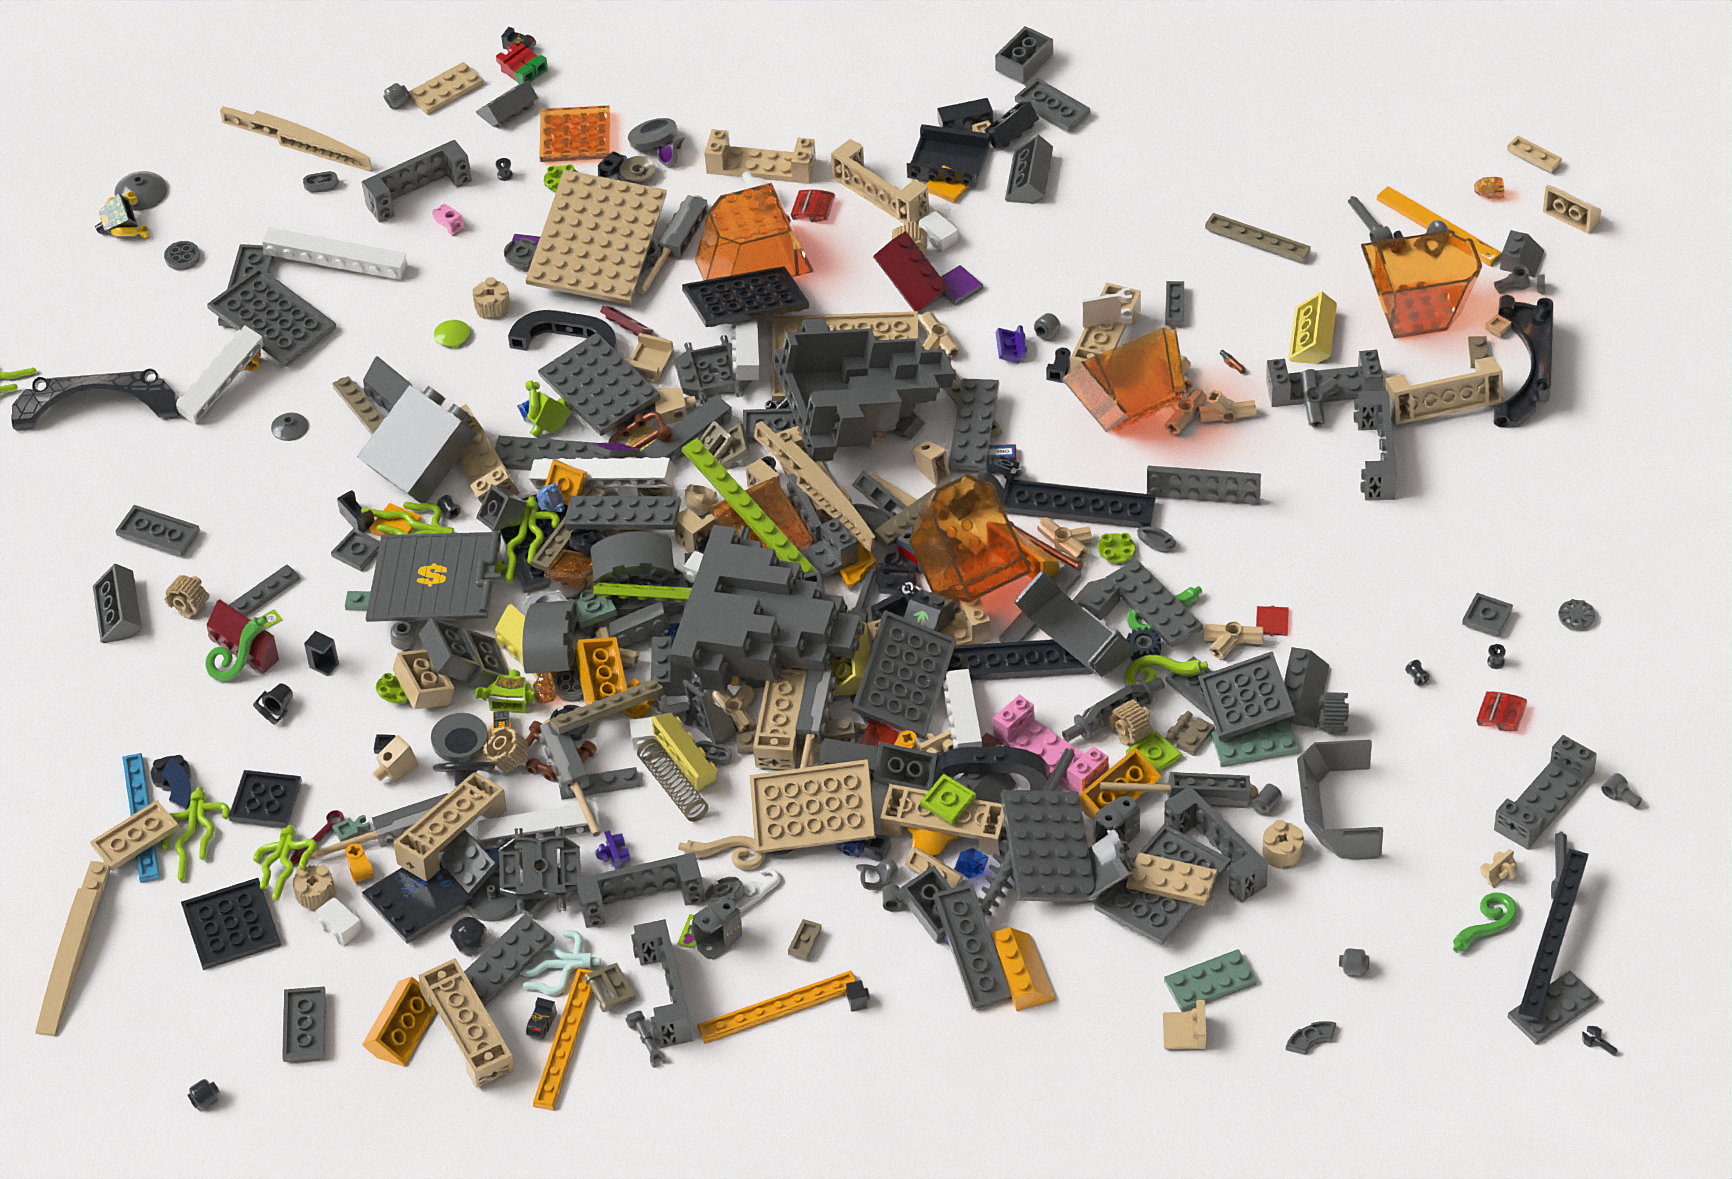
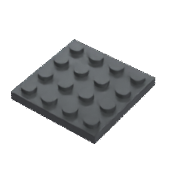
[1198,651,1295,741]

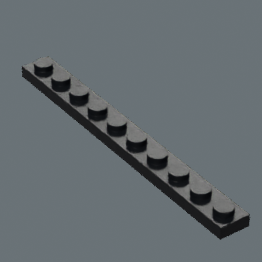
[1517,848,1589,1023]

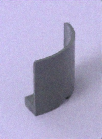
[591,531,674,584]
[522,600,579,674]
[1088,828,1135,901]

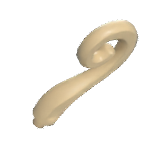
[678,836,766,870]

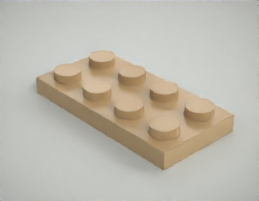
[408,61,484,115]
[90,800,180,871]
[1126,852,1217,906]

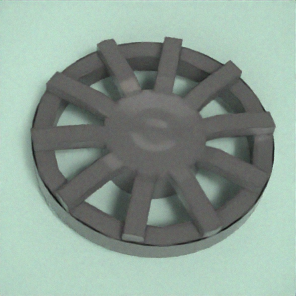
[1558,599,1595,630]

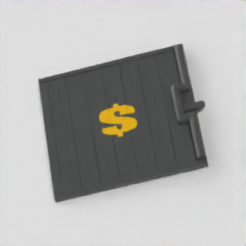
[365,531,501,622]

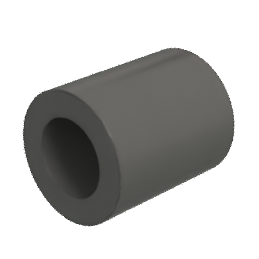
[1252,783,1282,814]

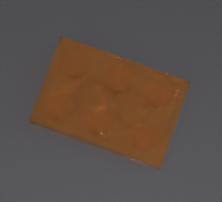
[544,549,592,586]

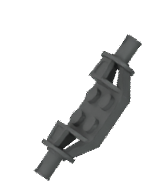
[1062,677,1165,742]

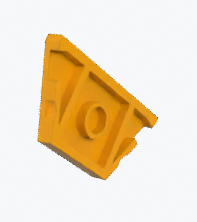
[838,538,876,590]

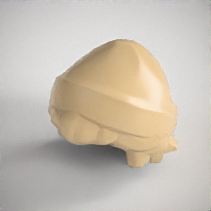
[684,484,718,516]

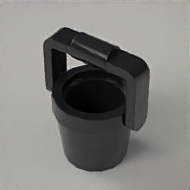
[253,683,293,725]

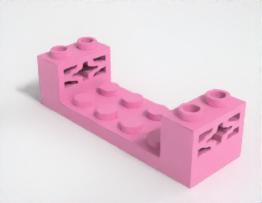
[993,694,1109,794]

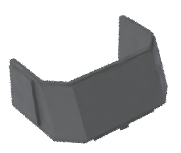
[1014,570,1135,678]
[1297,739,1384,859]

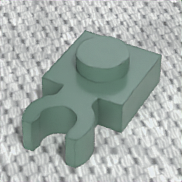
[332,815,371,842]

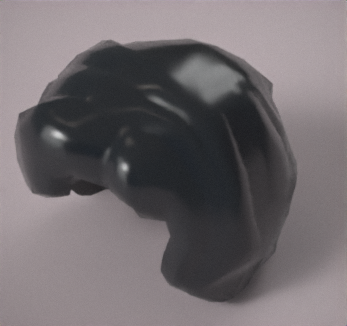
[450,917,487,955]

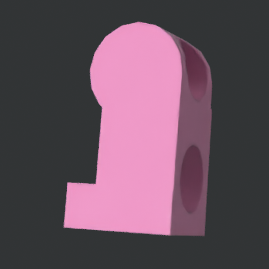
[432,204,465,236]

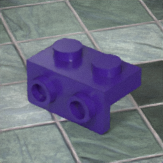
[995,325,1027,363]

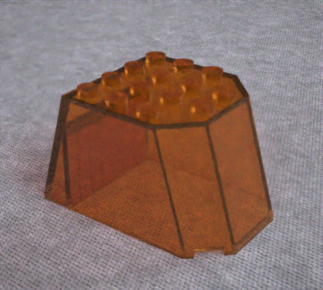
[695,183,813,280]
[1360,230,1482,339]
[1062,325,1186,433]
[909,474,1032,603]

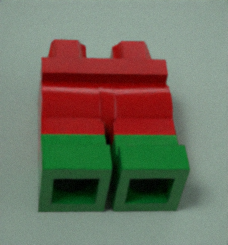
[496,43,548,84]

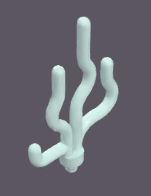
[520,930,600,996]

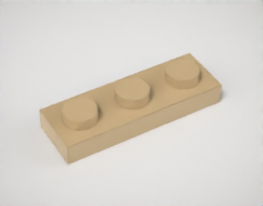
[1507,135,1562,173]
[905,847,964,889]

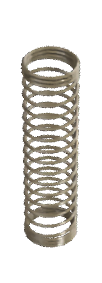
[637,739,709,822]

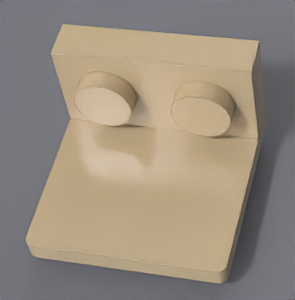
[1163,1000,1206,1049]

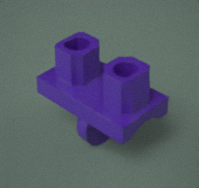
[595,830,631,870]

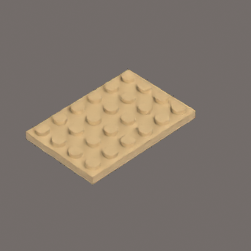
[750,759,876,853]

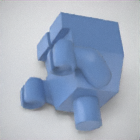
[537,483,565,512]

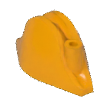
[907,827,959,857]

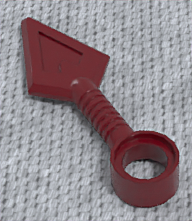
[290,810,345,865]

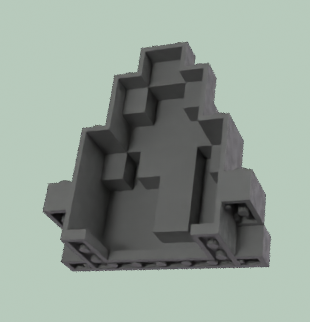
[773,319,956,462]
[670,525,865,692]

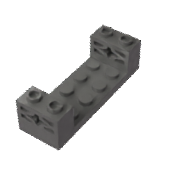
[361,139,472,223]
[1266,349,1383,407]
[1353,390,1397,500]
[800,517,858,579]
[1494,735,1597,850]
[1164,786,1268,903]
[576,852,705,928]
[631,919,693,1048]

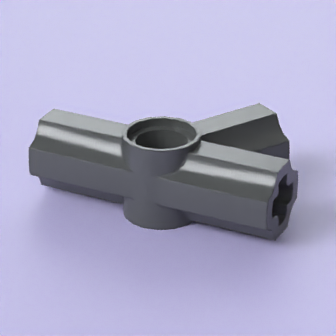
[1300,369,1340,427]

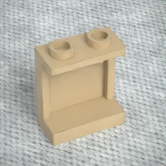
[625,333,674,384]

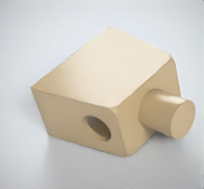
[654,388,696,425]
[911,441,950,486]
[372,735,419,782]

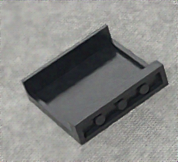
[907,124,990,188]

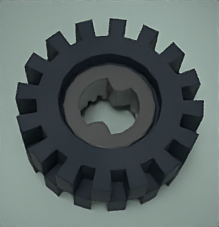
[1126,627,1161,661]

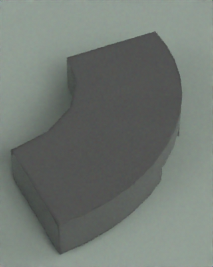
[1285,1021,1337,1055]

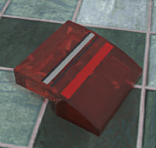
[790,189,836,222]
[1476,691,1528,731]

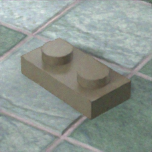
[1468,336,1489,368]
[788,919,822,960]

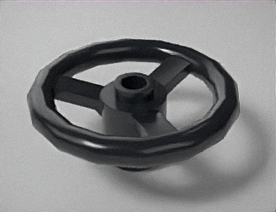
[433,762,495,786]

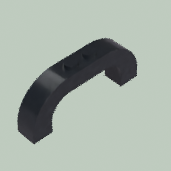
[508,310,617,351]
[932,747,1050,791]

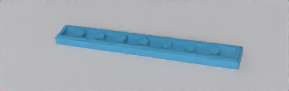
[122,753,160,883]

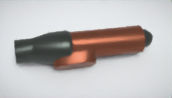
[1219,350,1246,374]

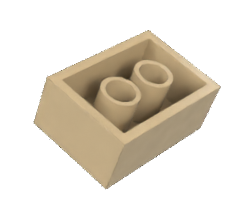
[392,649,454,710]

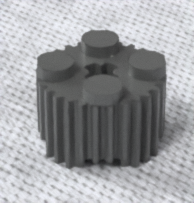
[1319,692,1349,732]

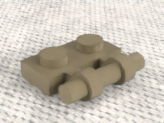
[1165,711,1215,756]

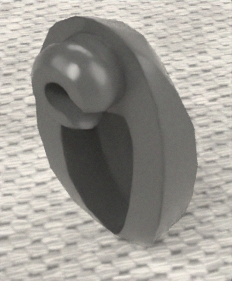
[1137,526,1176,551]

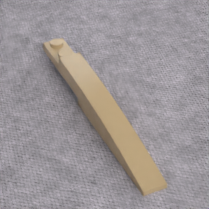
[220,106,372,172]
[754,421,875,552]
[35,861,111,1037]

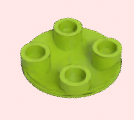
[543,164,577,191]
[434,319,470,349]
[1098,533,1136,563]
[375,673,409,704]

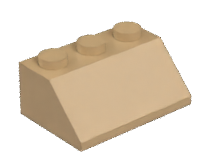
[1543,184,1602,234]

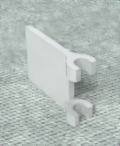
[1082,288,1132,328]

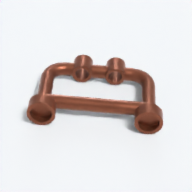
[608,411,674,459]
[525,721,597,781]

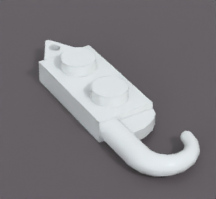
[735,868,781,913]

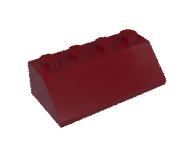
[872,231,949,312]
[206,599,279,674]

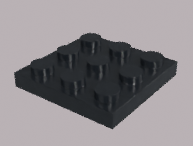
[228,770,302,827]

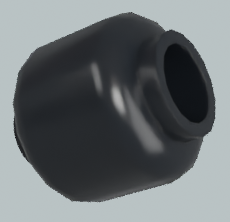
[187,1079,220,1110]

